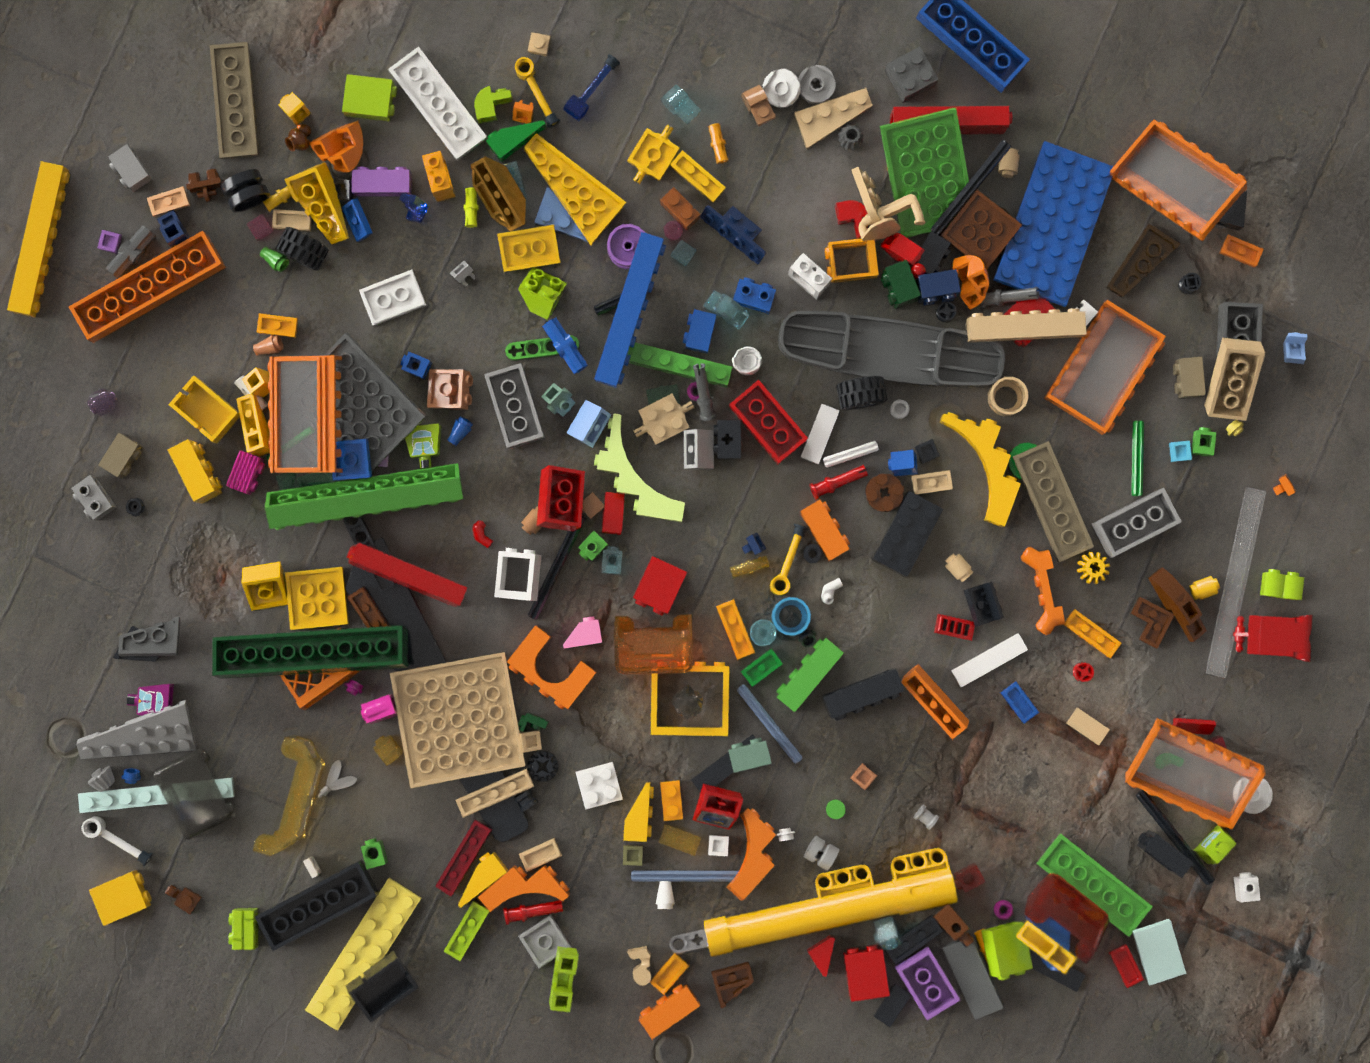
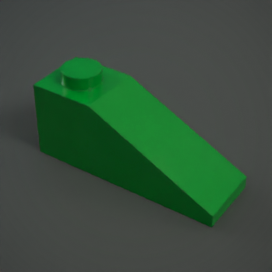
[486,120,546,162]

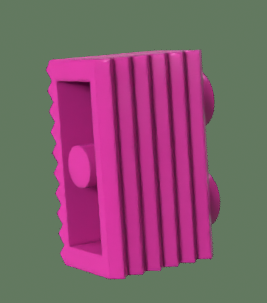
[226,450,265,495]

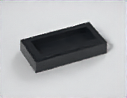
[873,983,911,1027]

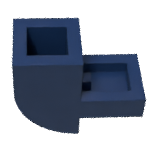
[157,210,190,248]

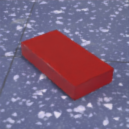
[1109,944,1144,988]

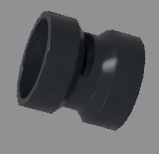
[1178,273,1201,294]

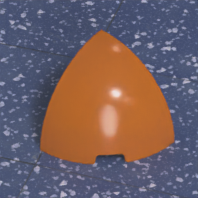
[309,121,363,172]
[952,255,989,309]

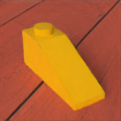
[236,394,270,457]
[458,852,508,908]

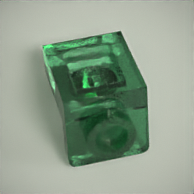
[275,473,300,490]

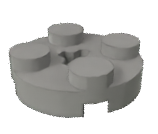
[798,65,835,104]

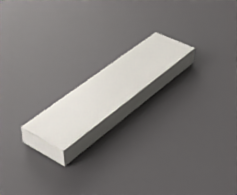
[951,633,1028,687]

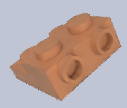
[427,369,473,410]

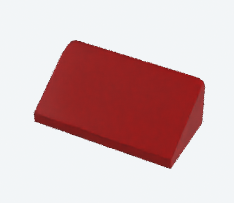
[1173,718,1216,735]

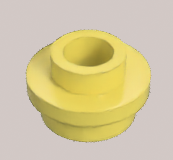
[1226,420,1244,437]

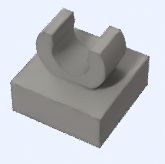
[450,261,475,286]

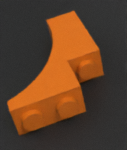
[727,808,776,900]
[478,865,570,912]

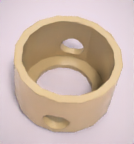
[988,377,1028,416]

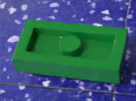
[741,649,783,687]

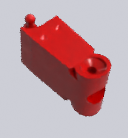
[1233,614,1313,662]

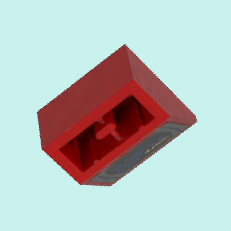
[692,784,743,830]

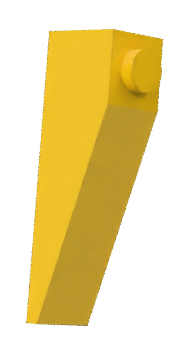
[284,162,349,244]

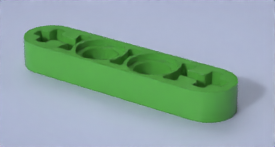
[505,335,580,361]

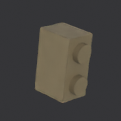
[1173,357,1206,399]
[98,433,143,479]

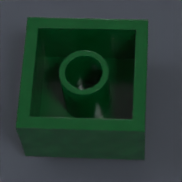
[880,260,921,309]

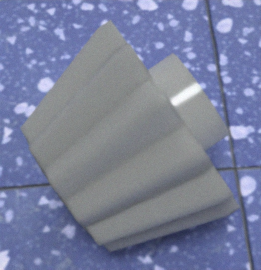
[87,766,115,792]

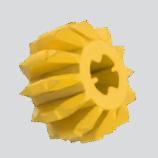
[1077,552,1110,584]

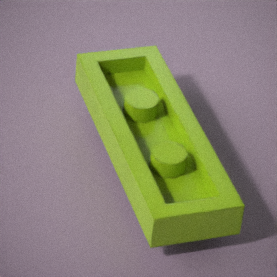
[443,900,490,961]

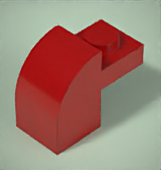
[835,200,868,239]

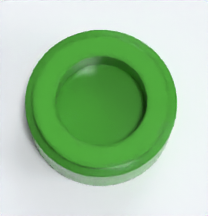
[826,799,845,819]

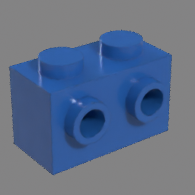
[733,277,776,314]

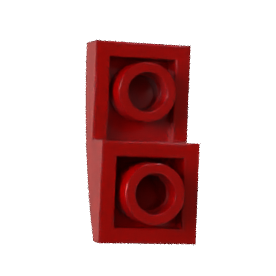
[602,492,625,535]

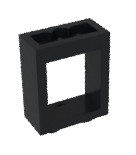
[1137,830,1194,878]

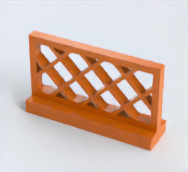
[280,627,362,710]

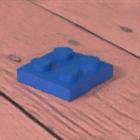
[332,438,372,480]

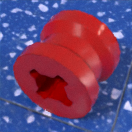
[1072,662,1094,682]

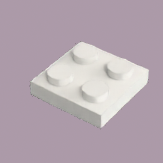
[576,762,623,810]

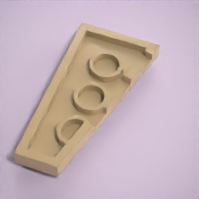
[794,88,872,149]

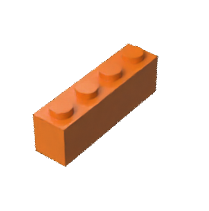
[901,664,969,739]

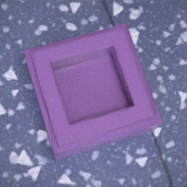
[97,230,122,254]

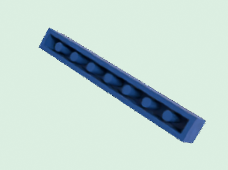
[594,232,666,388]

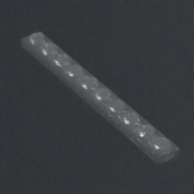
[1205,487,1266,678]

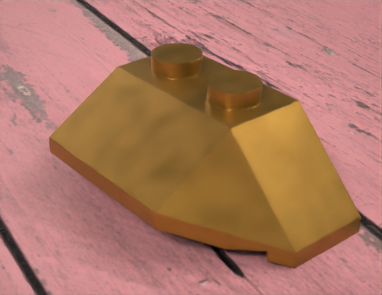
[471,156,526,232]

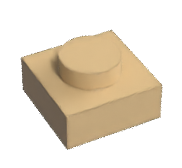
[528,32,551,56]
[520,730,542,753]

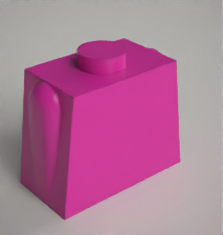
[361,695,397,724]

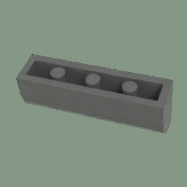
[943,933,1004,1020]

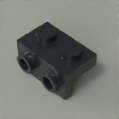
[963,582,1004,627]

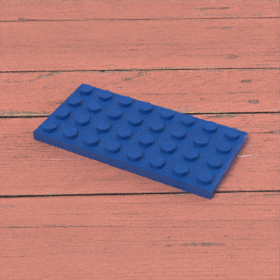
[993,141,1114,307]

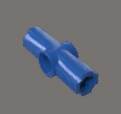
[542,317,588,375]

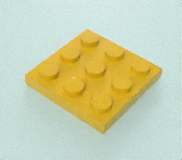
[285,567,349,630]

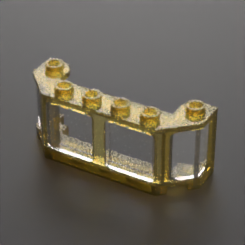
[253,735,325,856]

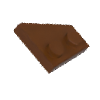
[711,961,754,1008]

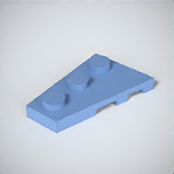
[534,187,589,243]

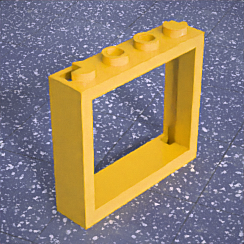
[651,661,729,736]

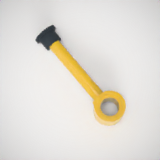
[515,57,561,128]
[770,524,808,596]

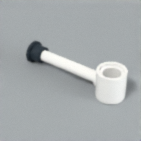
[82,816,153,867]

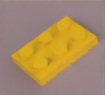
[497,225,560,272]

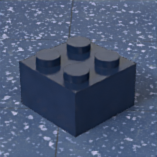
[915,269,960,306]

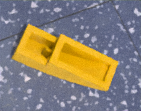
[1016,920,1077,975]

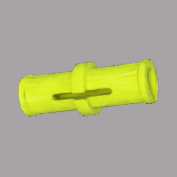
[464,187,479,228]

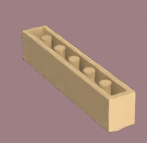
[967,309,1087,342]

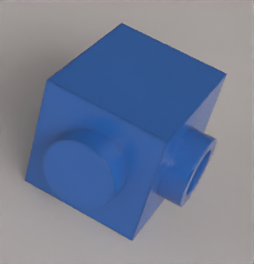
[888,450,918,476]

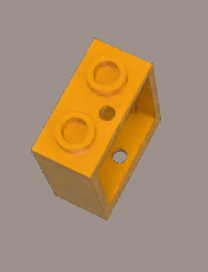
[422,151,456,202]
[825,239,879,283]

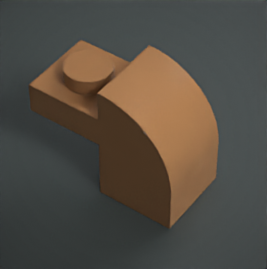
[741,85,776,126]

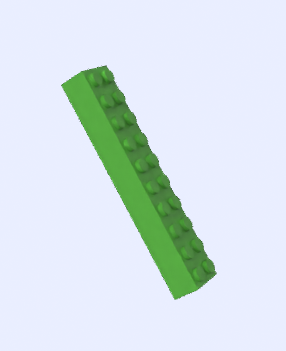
[265,463,463,530]

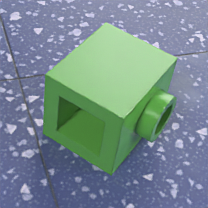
[578,531,608,561]

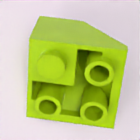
[518,267,567,320]

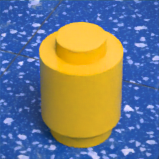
[1189,576,1220,600]

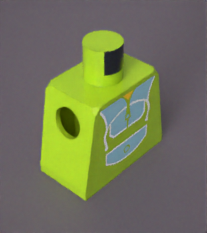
[405,424,441,469]
[1193,825,1236,864]

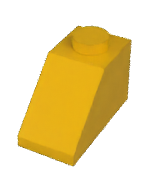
[279,92,311,126]

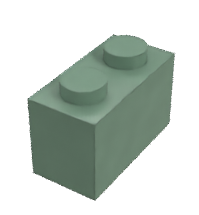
[728,738,772,773]

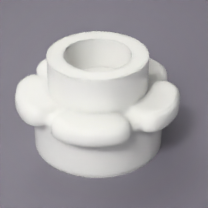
[776,828,795,841]

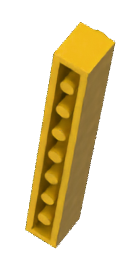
[7,161,70,317]

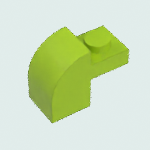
[474,86,513,123]

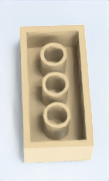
[1204,338,1265,421]

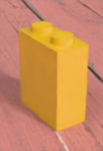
[89,870,151,926]

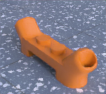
[1021,547,1065,635]

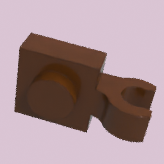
[165,884,202,914]

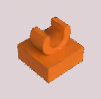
[512,100,534,124]
[1273,474,1296,496]

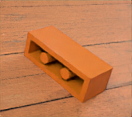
[800,500,850,561]
[639,984,700,1039]

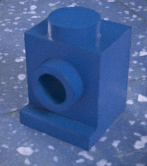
[400,352,432,380]

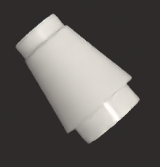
[656,881,675,909]

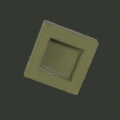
[623,845,643,866]

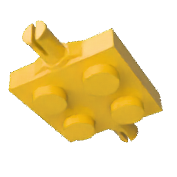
[627,125,680,184]

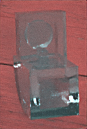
[661,85,701,125]
[703,290,750,330]

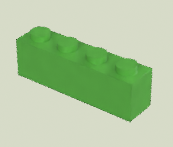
[776,638,844,712]

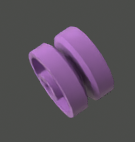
[607,224,645,270]

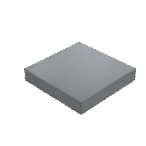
[518,914,572,969]

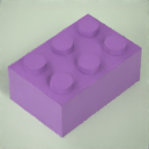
[895,946,960,1020]

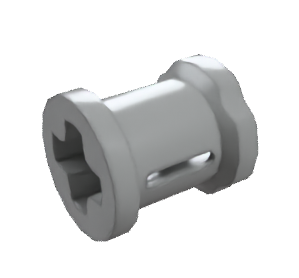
[913,804,939,830]

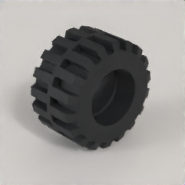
[276,227,329,271]
[836,375,888,410]

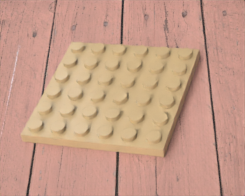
[390,652,525,788]

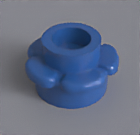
[121,768,141,784]

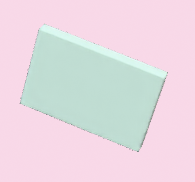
[1132,919,1186,985]

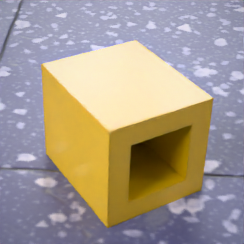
[242,367,270,398]

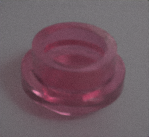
[664,221,683,240]

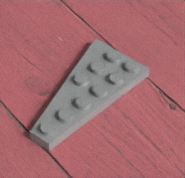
[76,700,197,759]

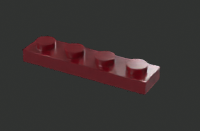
[435,820,492,897]

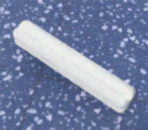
[823,441,879,468]

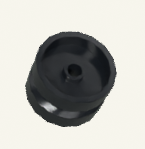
[220,169,270,213]

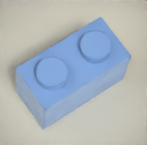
[567,400,611,448]

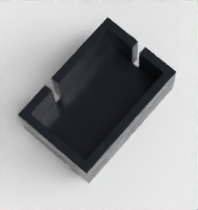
[346,950,419,1023]

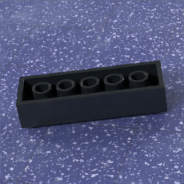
[255,859,379,951]

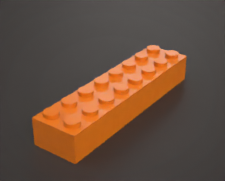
[69,231,226,343]

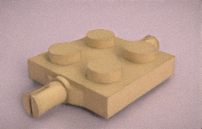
[633,394,694,445]

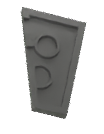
[118,617,181,656]

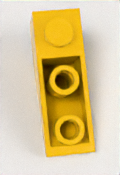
[623,782,654,842]

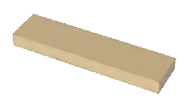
[456,769,534,818]

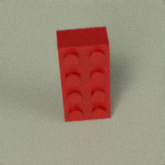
[729,380,808,465]

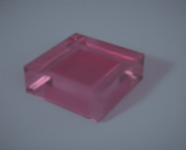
[247,214,274,241]

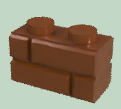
[660,187,700,231]

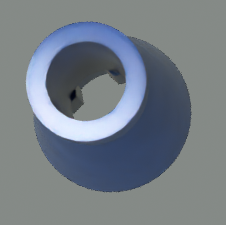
[447,416,473,446]

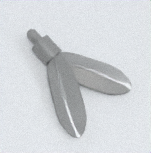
[318,760,357,798]

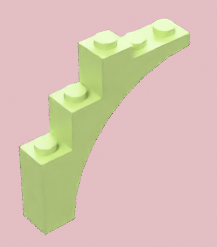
[594,414,685,522]

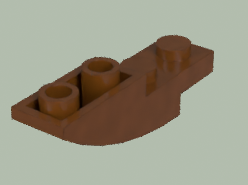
[1148,567,1207,642]

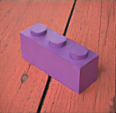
[352,167,412,196]

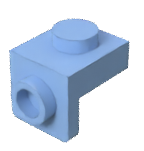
[1283,332,1307,364]

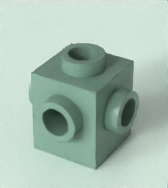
[541,383,575,417]

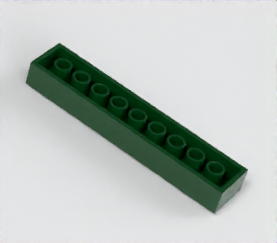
[212,626,408,679]

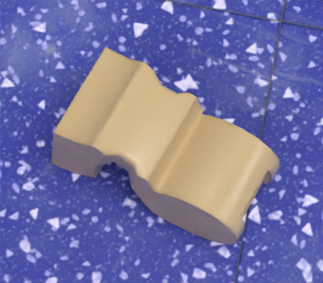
[627,946,651,985]

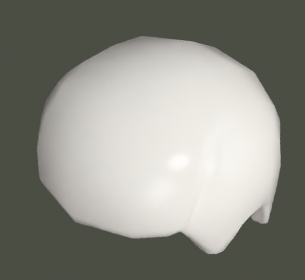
[732,346,762,376]

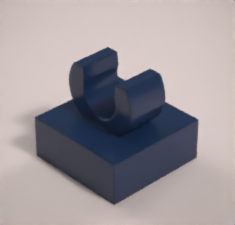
[742,533,766,555]

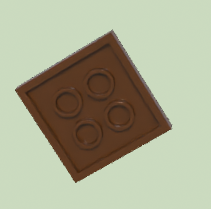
[941,190,1022,270]

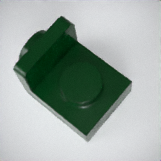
[518,712,549,732]

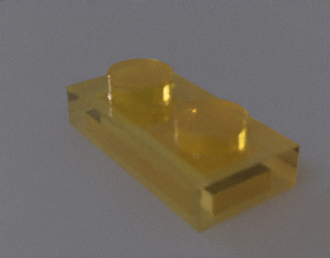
[659,824,701,856]

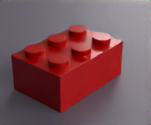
[537,465,585,532]

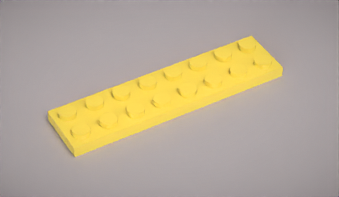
[305,877,421,1031]

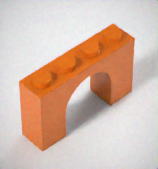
[507,625,597,710]

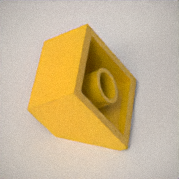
[242,562,288,611]

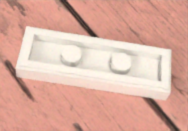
[801,404,839,464]

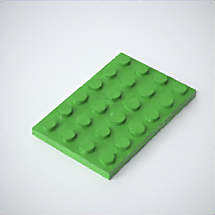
[880,107,971,238]

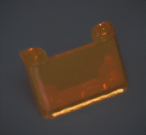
[614,614,693,674]

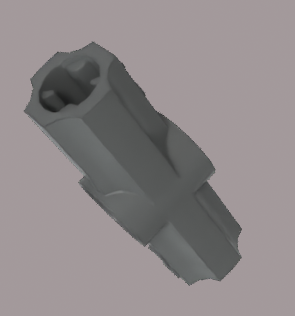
[106,225,157,278]

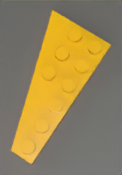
[524,133,626,245]

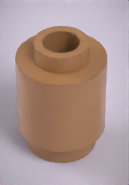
[521,506,542,535]

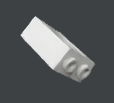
[788,253,832,300]
[494,548,542,601]

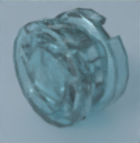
[749,619,777,646]

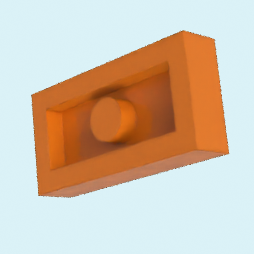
[1220,234,1264,268]

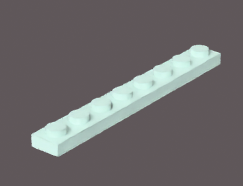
[78,777,235,813]

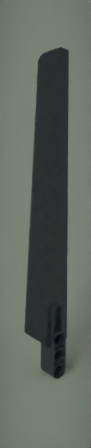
[343,516,528,842]

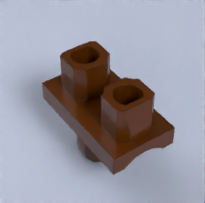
[186,169,224,202]

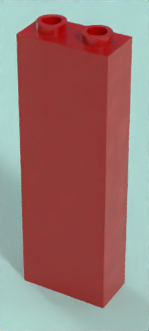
[890,106,1013,134]
[346,543,467,607]

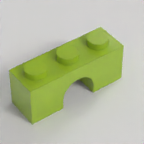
[549,946,579,1012]

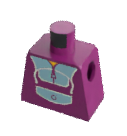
[127,684,174,716]

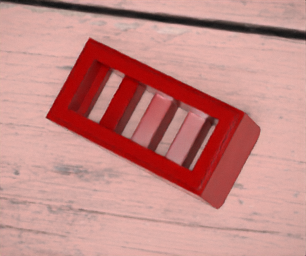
[934,614,975,641]

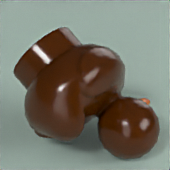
[285,124,311,151]

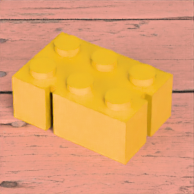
[168,375,240,444]
[168,439,222,503]

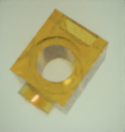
[373,735,404,766]

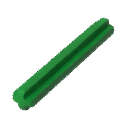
[1131,421,1144,496]

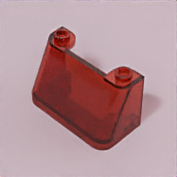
[1024,873,1109,964]

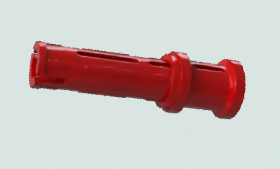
[809,465,868,500]
[503,900,563,925]

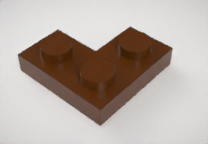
[1130,597,1174,649]

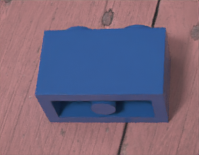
[683,309,717,354]

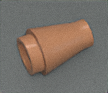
[253,335,283,356]

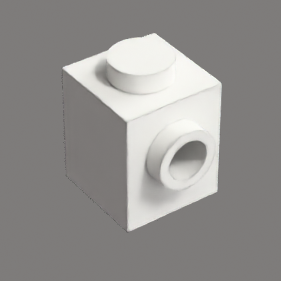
[1234,872,1260,902]

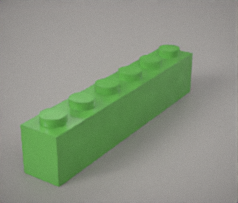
[628,342,732,388]

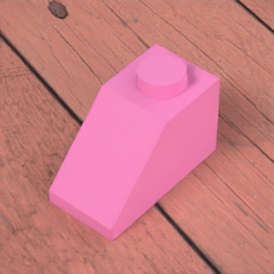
[563,616,603,648]

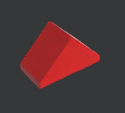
[807,935,835,977]

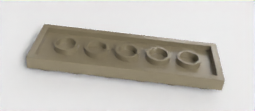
[210,42,259,159]
[1013,441,1094,562]

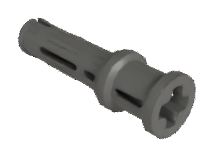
[980,287,1039,308]
[693,363,717,421]

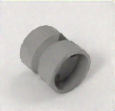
[803,836,839,871]

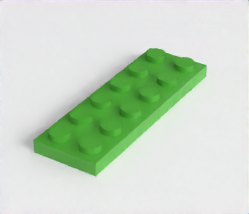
[1036,834,1153,937]

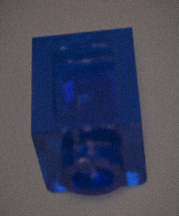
[399,193,429,223]

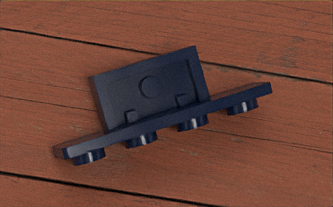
[700,205,766,264]

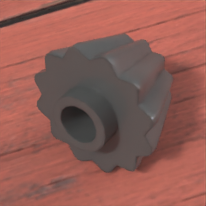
[838,125,864,151]

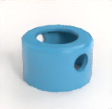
[772,597,811,636]

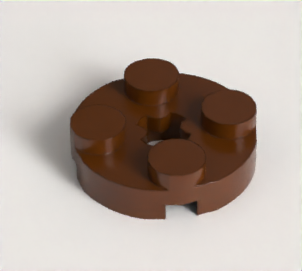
[865,474,904,512]

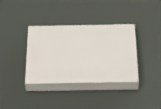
[359,270,427,326]

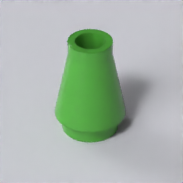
[260,247,289,272]

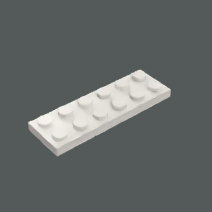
[388,47,487,161]

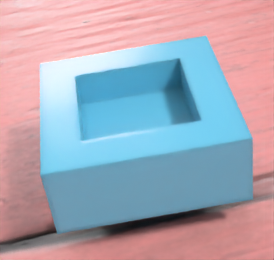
[1169,441,1192,462]

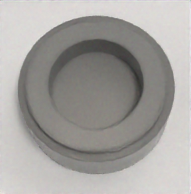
[890,400,910,419]

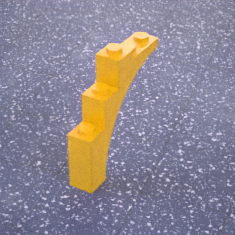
[939,412,1021,527]

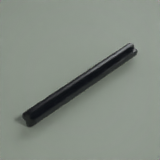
[931,140,1011,235]
[528,516,586,620]
[1136,790,1215,885]

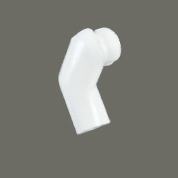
[821,578,843,605]

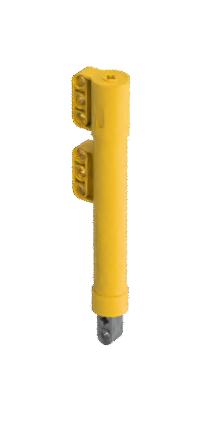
[670,848,957,957]

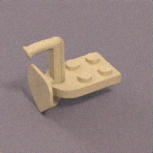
[852,167,926,241]

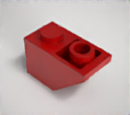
[880,233,925,265]

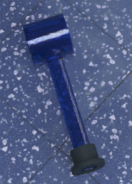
[563,54,620,121]

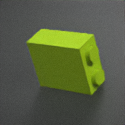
[342,74,397,122]
[981,921,1033,980]

